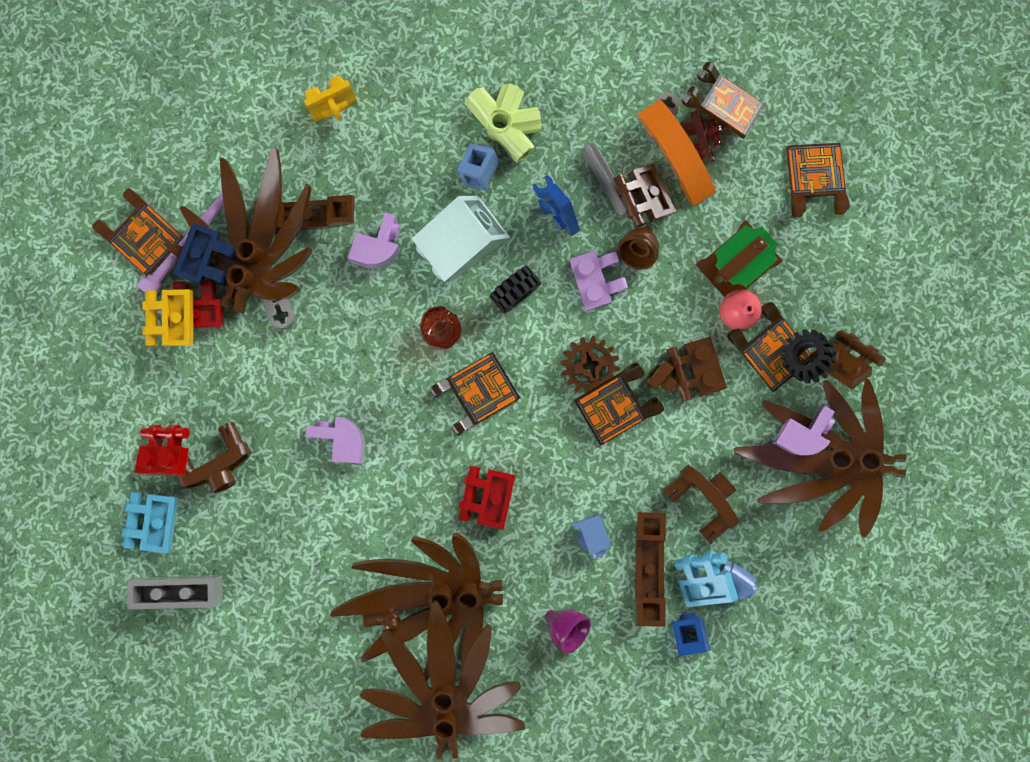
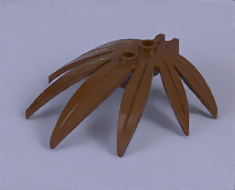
[164,147,312,314]
[734,379,906,538]
[330,533,503,680]
[360,601,525,759]

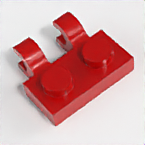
[173,280,224,328]

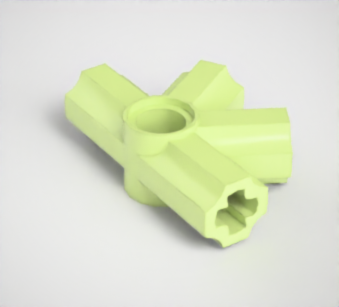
[465,83,542,163]

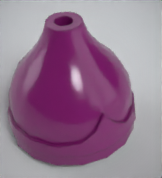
[545,609,591,654]

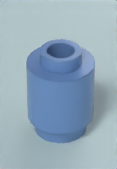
[719,562,758,601]

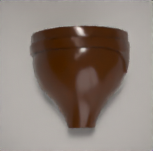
[617,226,659,270]

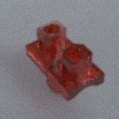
[680,110,726,163]

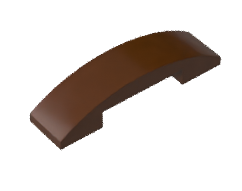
[254,195,355,230]
[635,512,666,627]

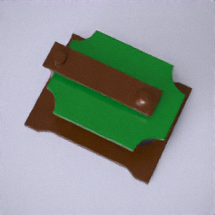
[695,220,783,297]

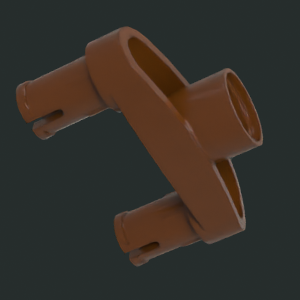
[177,422,251,493]
[662,464,740,544]

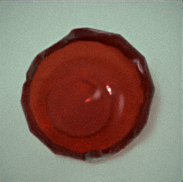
[420,306,462,350]

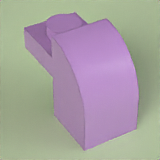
[348,213,401,269]
[773,406,835,456]
[306,417,365,463]

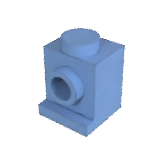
[457,143,499,191]
[572,514,611,559]

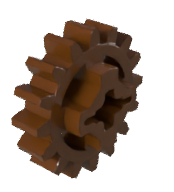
[560,336,620,394]

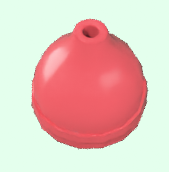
[719,290,762,331]

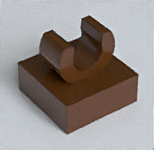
[643,361,678,392]

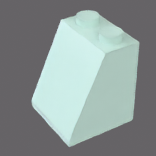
[412,196,510,282]

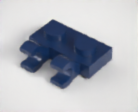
[173,223,236,285]

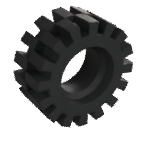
[489,265,542,314]
[781,329,837,384]

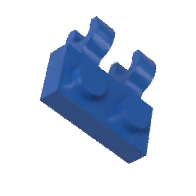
[533,175,580,237]

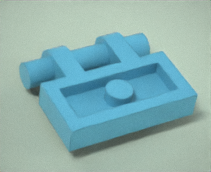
[122,492,178,553]
[675,551,738,608]

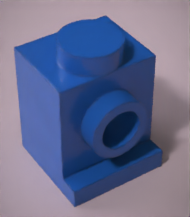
[672,612,711,656]

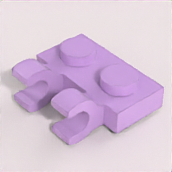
[569,251,628,311]

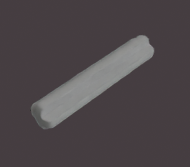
[581,142,628,216]

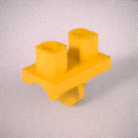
[304,75,358,122]

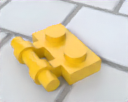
[142,290,193,346]

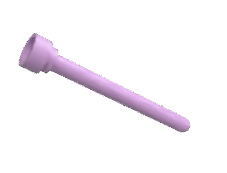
[136,193,224,295]

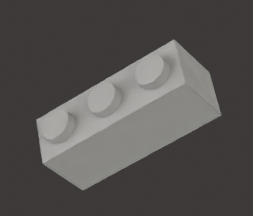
[127,575,223,610]

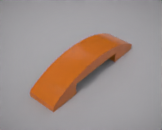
[637,99,716,207]

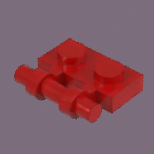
[134,425,190,476]
[458,465,516,530]

